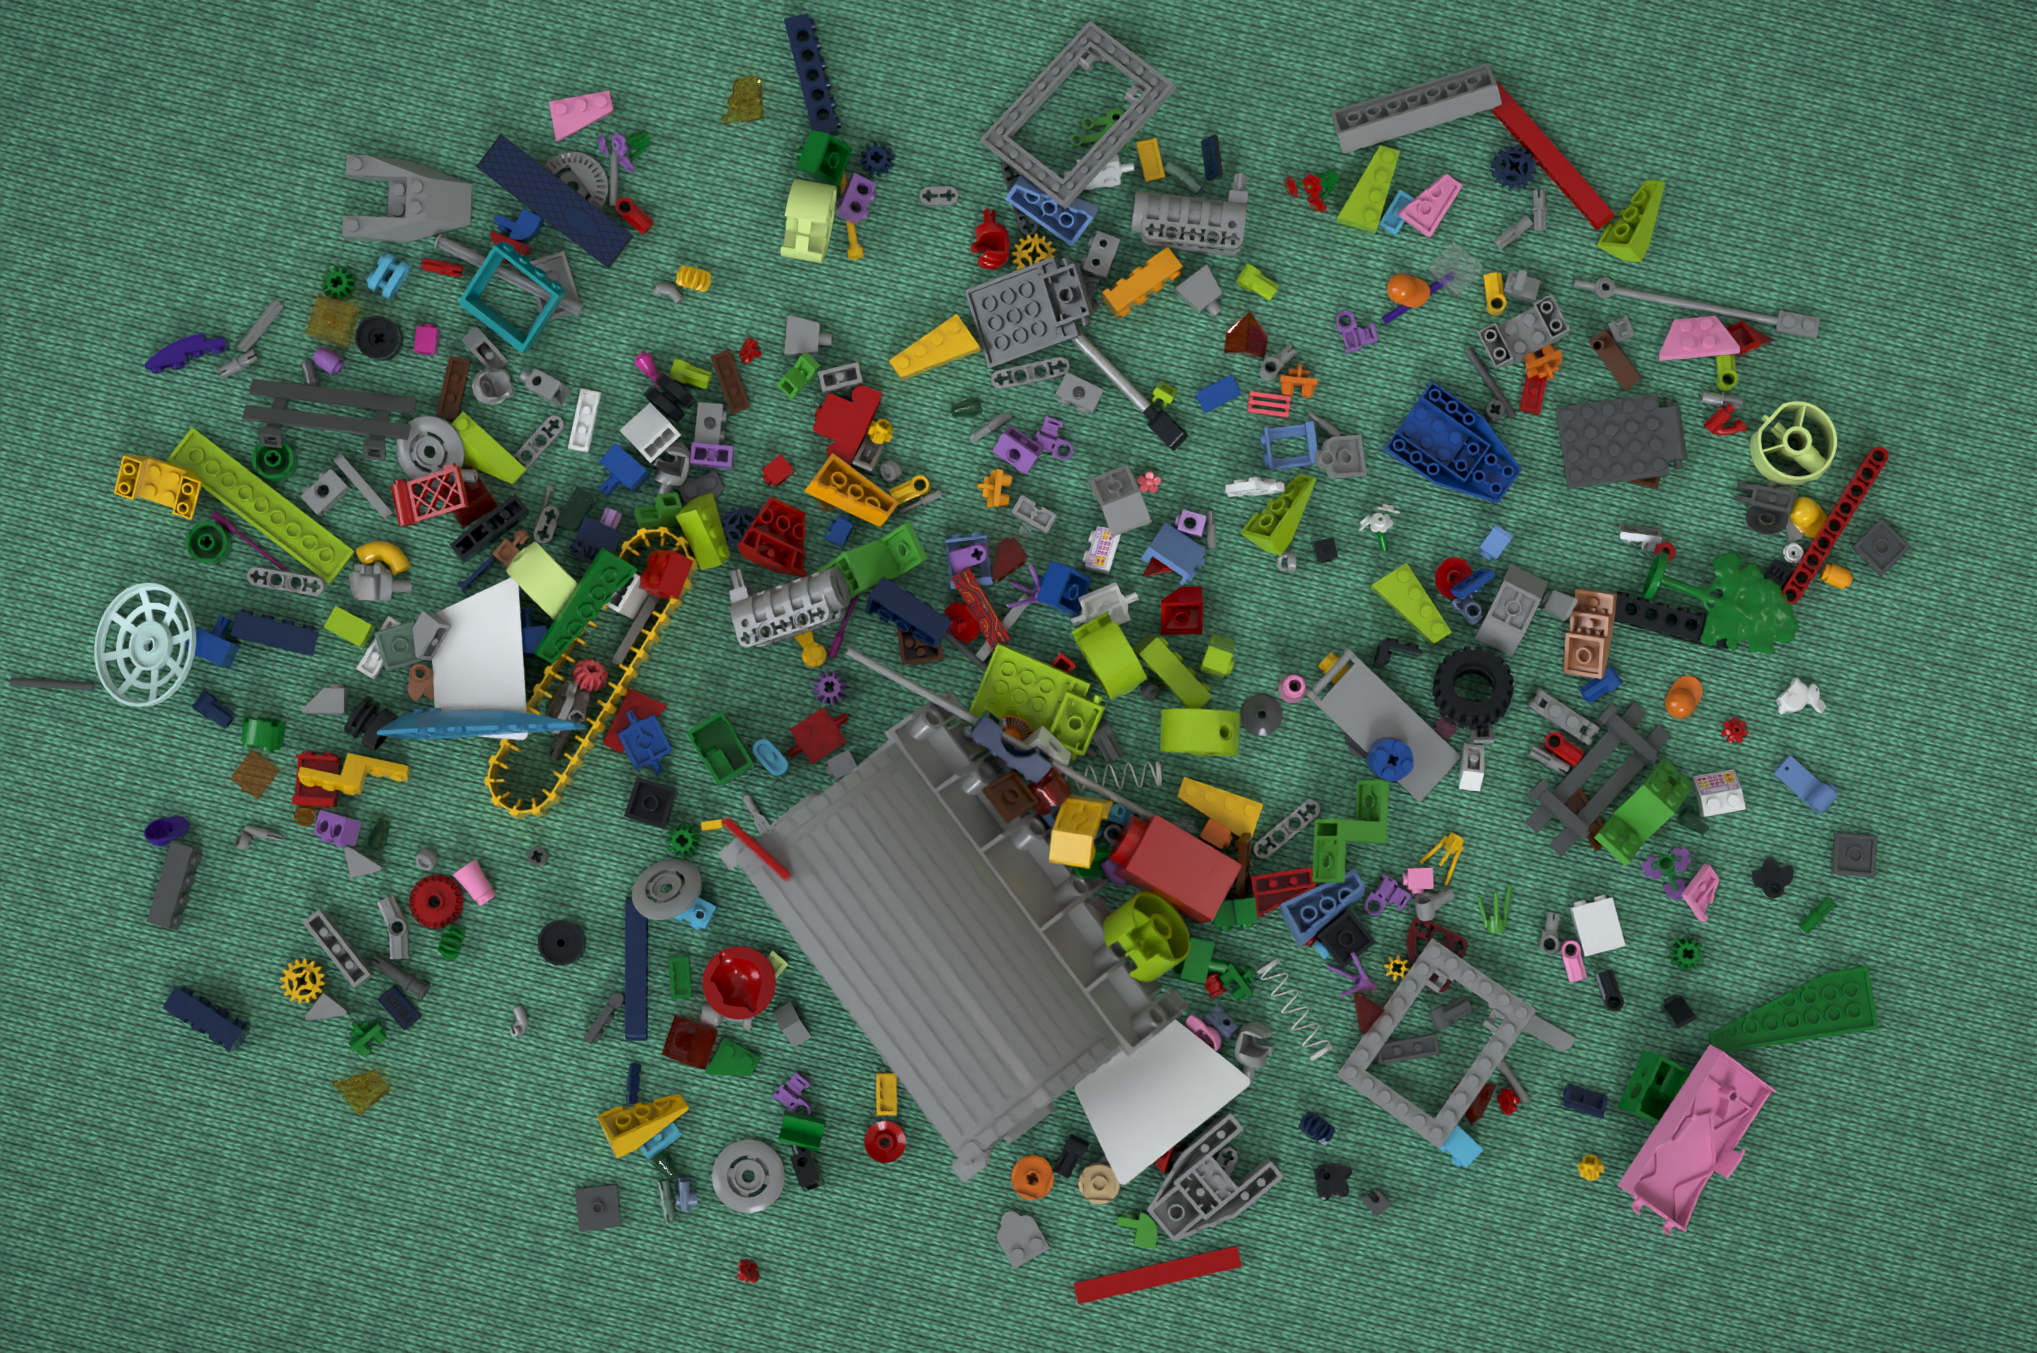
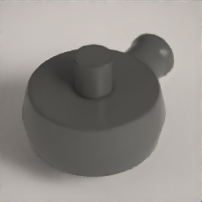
[1140,681,1166,701]

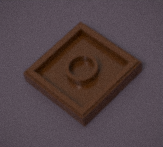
[982,770,1040,823]

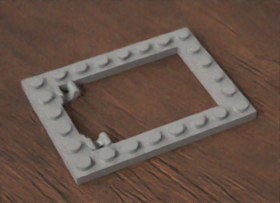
[980,21,1177,209]
[1336,938,1536,1149]

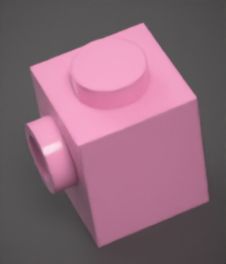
[1402,868,1434,894]

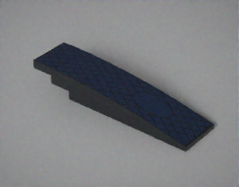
[476,134,634,269]

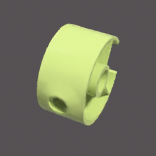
[781,178,837,264]
[1750,401,1837,486]
[505,541,578,620]

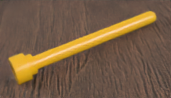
[839,171,864,260]

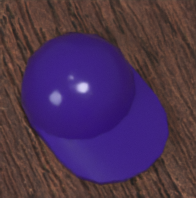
[144,816,190,846]

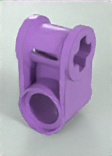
[947,542,989,573]

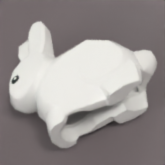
[1776,677,1826,715]

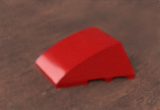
[737,497,807,577]

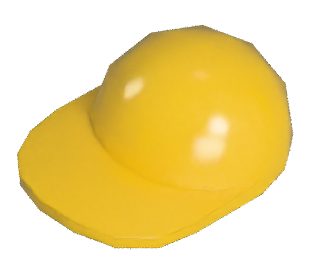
[1789,497,1827,538]

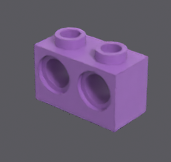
[834,173,876,225]
[313,810,362,848]

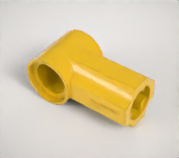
[1483,272,1506,316]
[889,475,931,507]

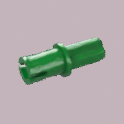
[1798,897,1835,934]

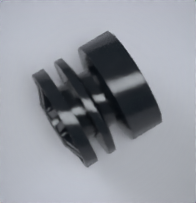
[355,315,404,361]
[344,696,399,751]

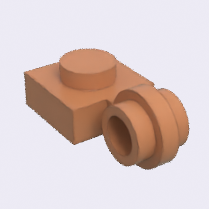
[492,529,530,567]

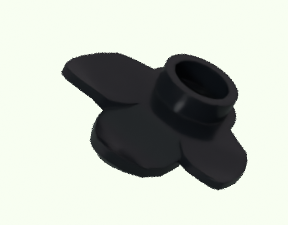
[1752,857,1794,898]
[1314,1163,1353,1201]

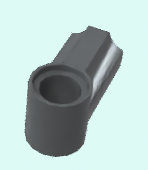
[1092,719,1123,764]
[1428,996,1473,1031]

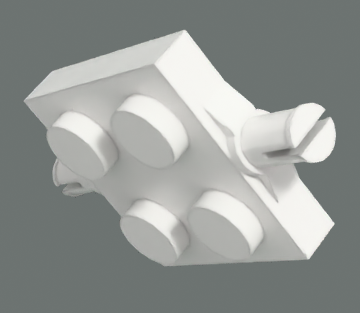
[1064,154,1134,190]
[1225,477,1285,497]
[1071,582,1139,627]

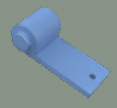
[1773,755,1838,815]

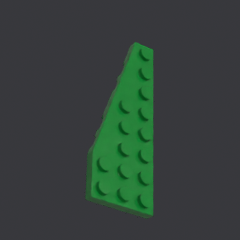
[1708,966,1879,1053]

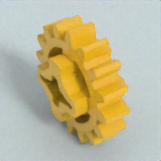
[1012,234,1056,271]
[280,959,326,1004]

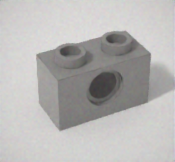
[818,362,864,395]
[300,469,351,517]

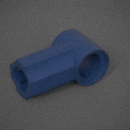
[191,690,236,729]

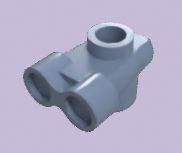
[1450,593,1485,626]
[1202,1004,1239,1039]
[675,1176,698,1211]

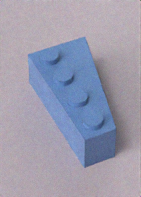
[1005,175,1099,247]
[1280,869,1365,948]

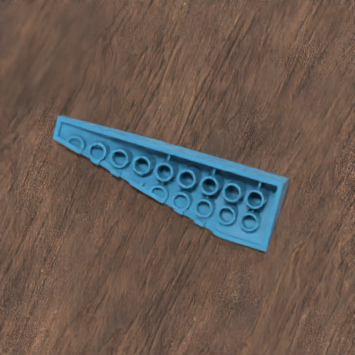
[377,708,586,740]

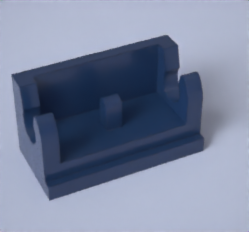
[1560,1083,1608,1119]

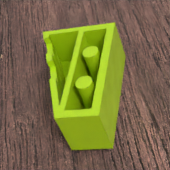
[676,492,730,570]

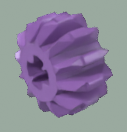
[812,670,848,705]

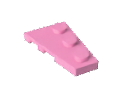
[549,91,614,143]
[1396,174,1463,237]

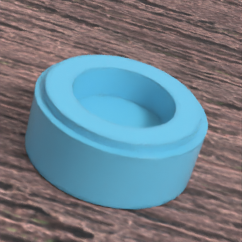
[1311,940,1330,960]

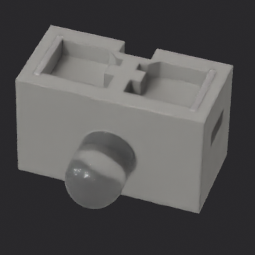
[1056,372,1104,415]
[694,402,728,445]
[1011,495,1057,538]

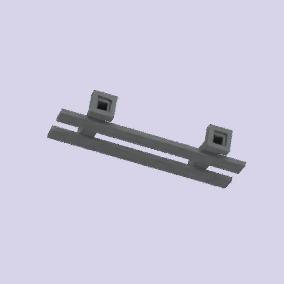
[242,379,417,461]
[1524,702,1671,857]

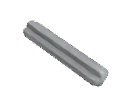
[238,300,283,353]

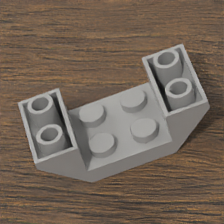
[1477,294,1570,369]
[1087,464,1152,537]
[1474,564,1548,656]

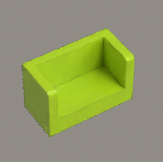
[323,606,375,648]

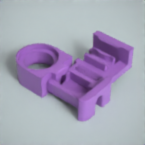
[1335,311,1378,354]
[1034,416,1074,460]
[1365,874,1412,916]
[772,1071,812,1116]

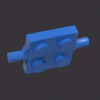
[617,709,672,775]

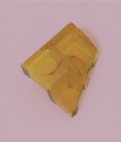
[722,76,764,124]
[332,1069,392,1116]

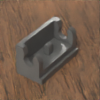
[1358,1188,1393,1217]

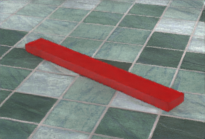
[1073,1246,1242,1304]

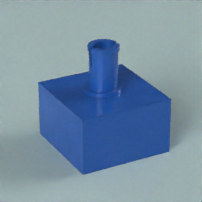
[598,443,651,497]
[1034,561,1092,617]
[520,608,549,658]
[185,615,240,669]

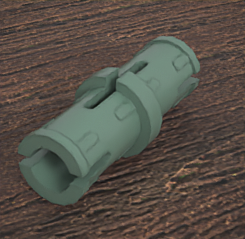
[1164,160,1204,195]
[656,1180,677,1224]

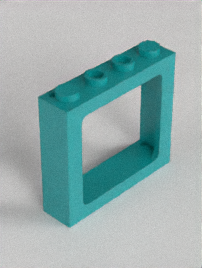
[458,241,567,353]

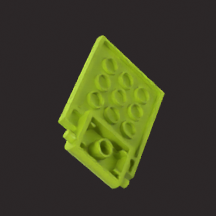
[969,643,1106,760]

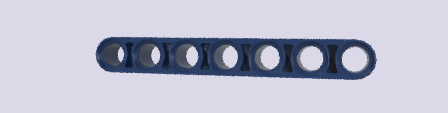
[625,897,648,1041]

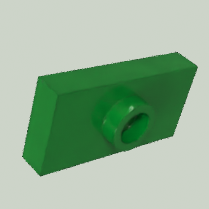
[668,956,693,999]

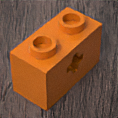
[1198,819,1233,850]

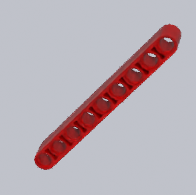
[1490,81,1615,230]
[1781,447,1888,605]

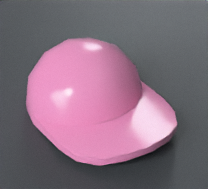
[1185,1015,1221,1052]

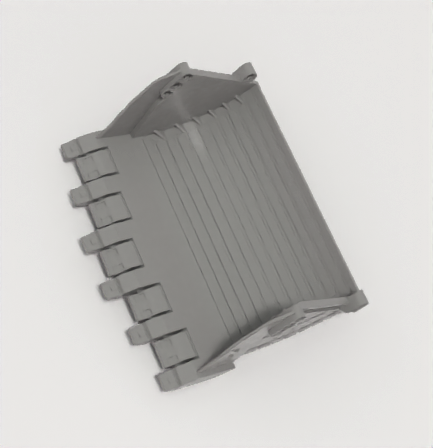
[718,691,1189,1183]

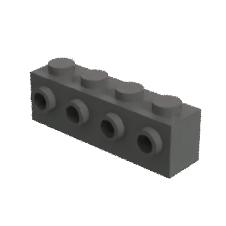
[147,842,202,930]

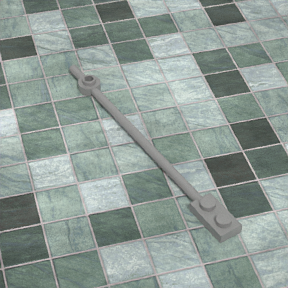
[1573,277,1820,339]

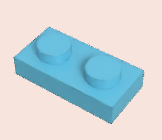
[1378,190,1415,236]
[640,1121,683,1160]

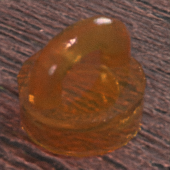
[294,805,315,826]

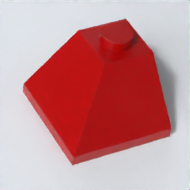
[1161,586,1203,635]

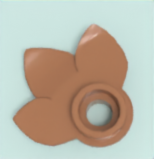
[407,664,434,702]

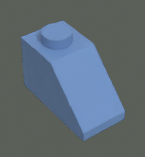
[1477,525,1513,561]

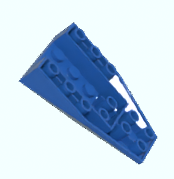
[1383,381,1522,504]

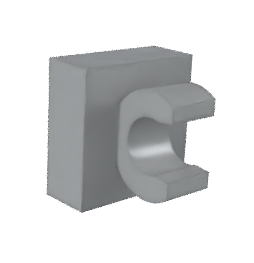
[1607,317,1635,343]

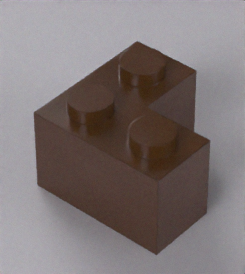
[897,629,944,667]

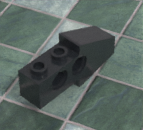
[450,494,529,564]

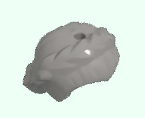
[472,368,514,406]

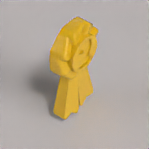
[793,623,827,668]

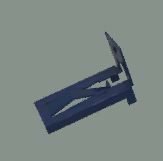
[457,556,496,597]

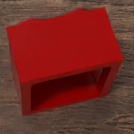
[639,550,693,599]

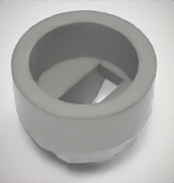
[235,832,252,850]

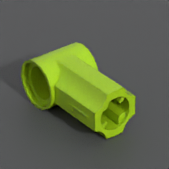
[1236,264,1280,302]
[1716,354,1738,392]
[669,359,712,390]

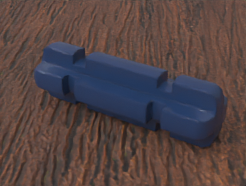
[626,1063,641,1104]

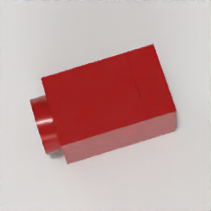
[1108,815,1242,924]

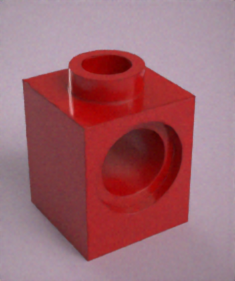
[762,454,795,488]

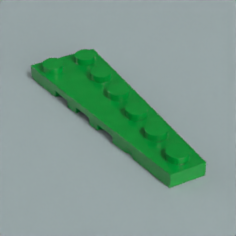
[534,547,638,664]

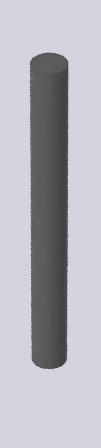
[1464,347,1517,419]
[10,678,94,691]

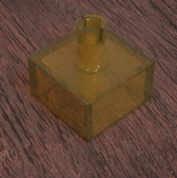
[305,294,362,349]

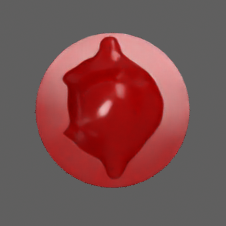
[702,946,776,1020]

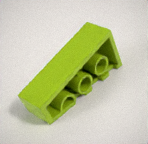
[1370,563,1452,645]
[1199,633,1236,680]

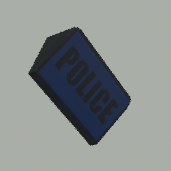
[1201,135,1223,181]
[377,985,422,1030]

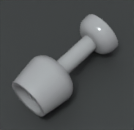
[700,1001,753,1031]

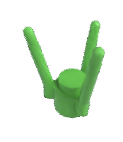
[1477,884,1512,933]

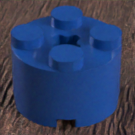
[1366,737,1414,781]

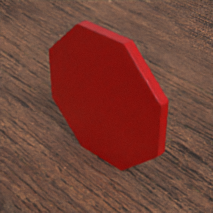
[945,602,979,643]

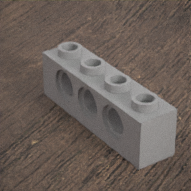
[302,909,375,988]

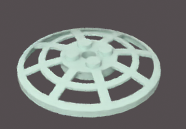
[94,583,196,707]

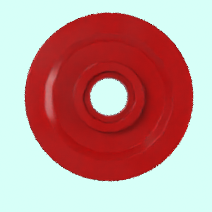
[409,875,464,929]

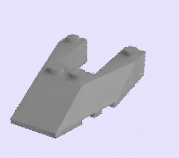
[342,154,473,243]
[1146,1109,1284,1242]

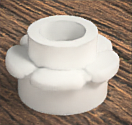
[1783,543,1804,563]

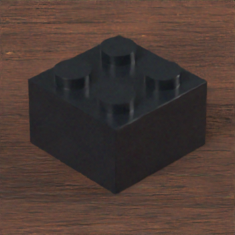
[624,777,679,830]
[1315,909,1376,968]

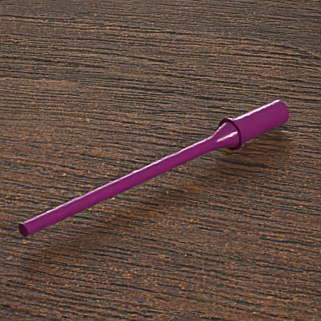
[210,510,289,571]
[828,594,859,658]

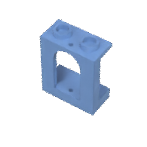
[1260,421,1318,471]
[945,532,992,590]

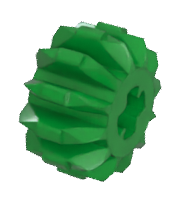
[321,266,356,301]
[665,823,701,859]
[437,924,466,960]
[1668,936,1705,972]

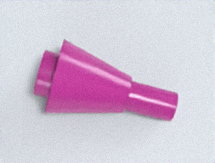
[633,351,658,388]

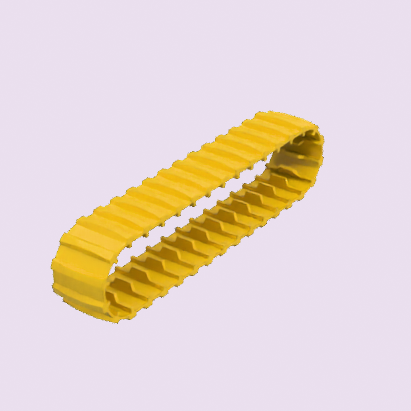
[484,526,698,819]

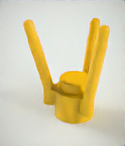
[1420,832,1465,886]

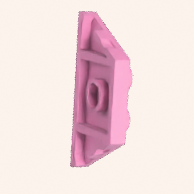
[1659,316,1740,361]

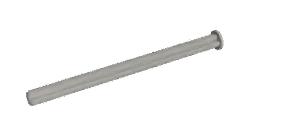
[434,233,583,316]

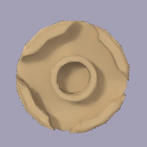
[1078,1162,1120,1204]

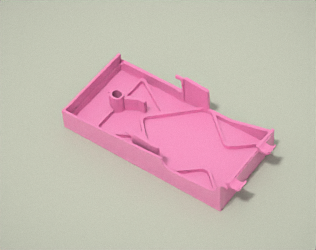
[1617,1045,1777,1236]

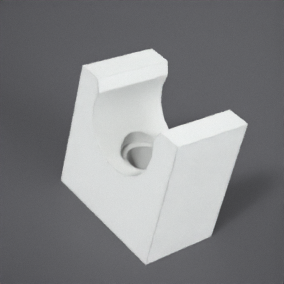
[1014,726,1071,789]

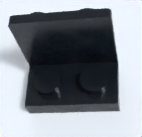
[1372,637,1423,669]

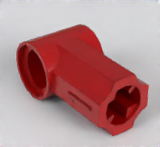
[616,197,655,236]
[1543,732,1585,767]

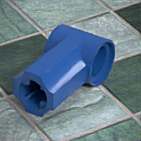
[1579,666,1623,704]

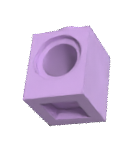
[1174,510,1207,538]

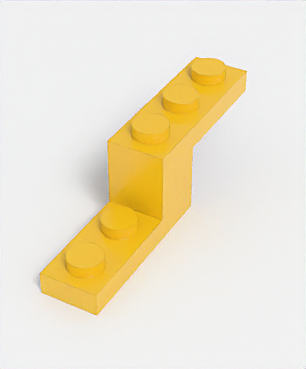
[298,753,410,795]

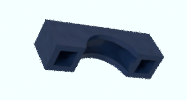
[970,709,1053,784]

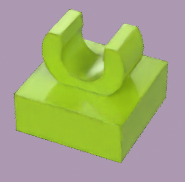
[1152,381,1179,409]

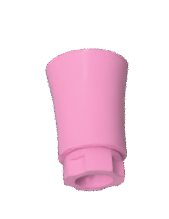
[1278,674,1307,703]
[453,859,496,906]

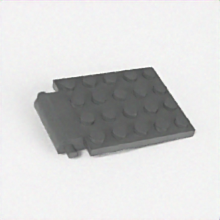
[964,257,1094,369]
[1555,394,1688,489]

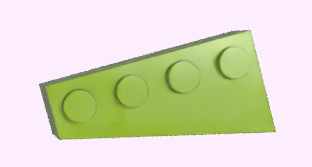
[1336,145,1400,234]
[1132,633,1212,709]

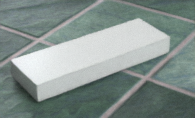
[568,388,602,453]
[356,616,402,680]

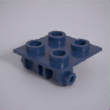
[569,516,623,564]

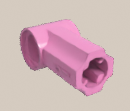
[1559,940,1587,982]

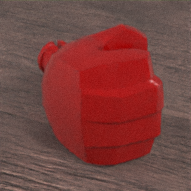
[970,208,1010,270]

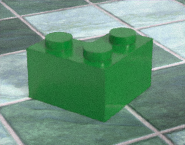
[1213,898,1258,932]

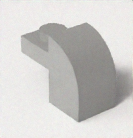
[1504,269,1541,304]

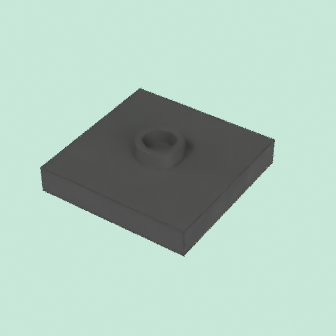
[1851,518,1911,577]
[1831,832,1877,878]
[575,1184,622,1231]

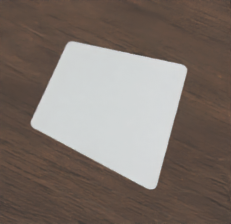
[432,577,528,740]
[1075,1019,1250,1185]

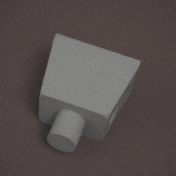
[1175,264,1223,317]
[784,315,832,357]
[520,369,571,409]

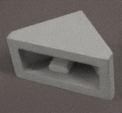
[852,438,885,475]
[1469,722,1495,744]
[344,846,385,878]
[305,993,351,1021]
[773,1001,812,1048]

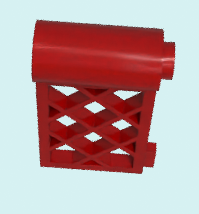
[391,463,469,527]

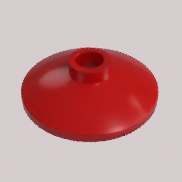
[1435,557,1472,599]
[864,1121,906,1163]

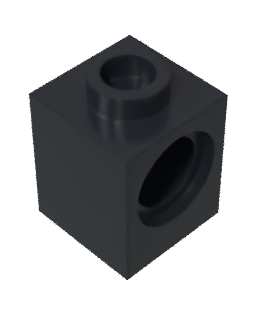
[1312,537,1338,564]

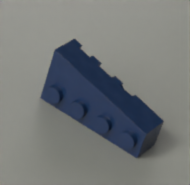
[865,577,953,649]
[229,609,319,656]
[163,985,251,1052]

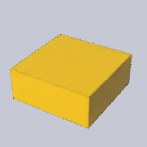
[701,819,724,831]

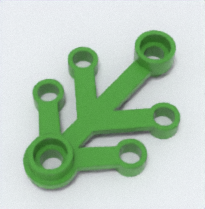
[1070,108,1128,167]

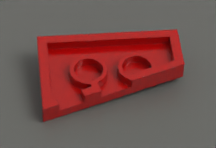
[602,688,667,753]

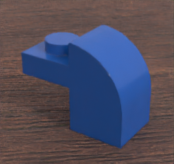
[494,208,544,243]

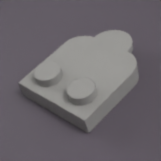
[1315,435,1367,479]
[545,680,578,734]
[997,1211,1050,1269]

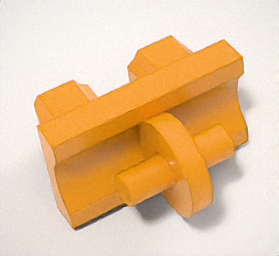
[977,469,1012,508]

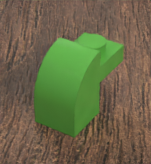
[777,352,821,400]
[634,492,682,529]
[1116,1211,1158,1249]

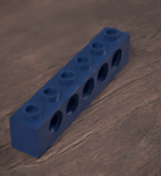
[784,13,841,136]

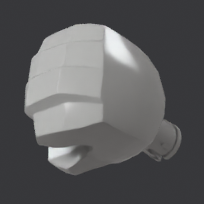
[349,562,411,601]
[1235,1021,1274,1084]

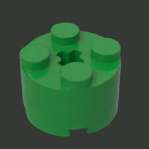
[252,441,298,482]
[185,521,232,565]
[241,716,286,752]

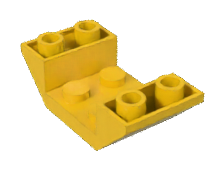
[114,454,202,520]
[1049,795,1113,868]

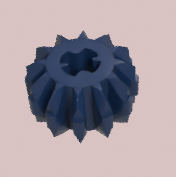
[860,142,895,177]
[1298,1112,1335,1145]

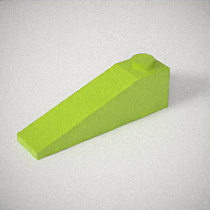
[1597,180,1665,262]
[443,412,527,485]
[1240,473,1316,556]

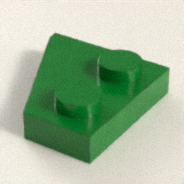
[705,1037,761,1076]

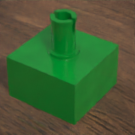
[796,130,853,187]
[1172,937,1227,984]

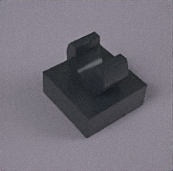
[1764,559,1793,587]

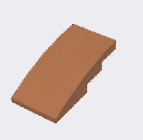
[1563,588,1617,679]

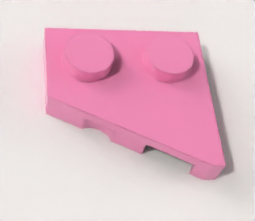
[1681,864,1720,922]

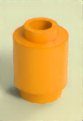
[1820,563,1853,590]

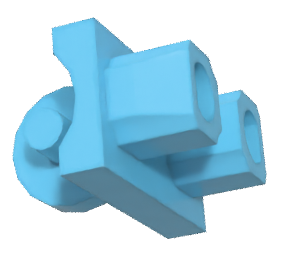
[1105,798,1140,827]

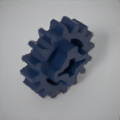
[1491,146,1536,191]
[721,505,758,550]

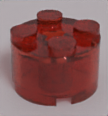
[1027,767,1072,816]

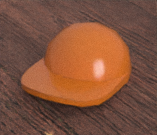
[1386,273,1430,308]
[1664,676,1703,719]

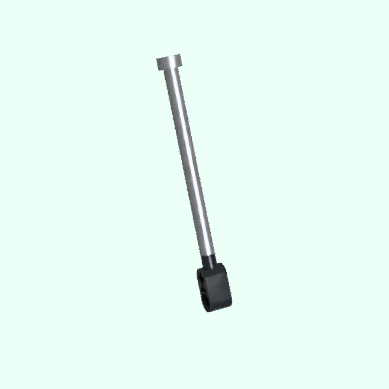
[1071,333,1189,451]

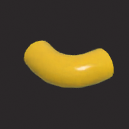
[355,541,411,576]

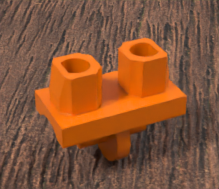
[1524,344,1563,380]
[1279,363,1318,398]

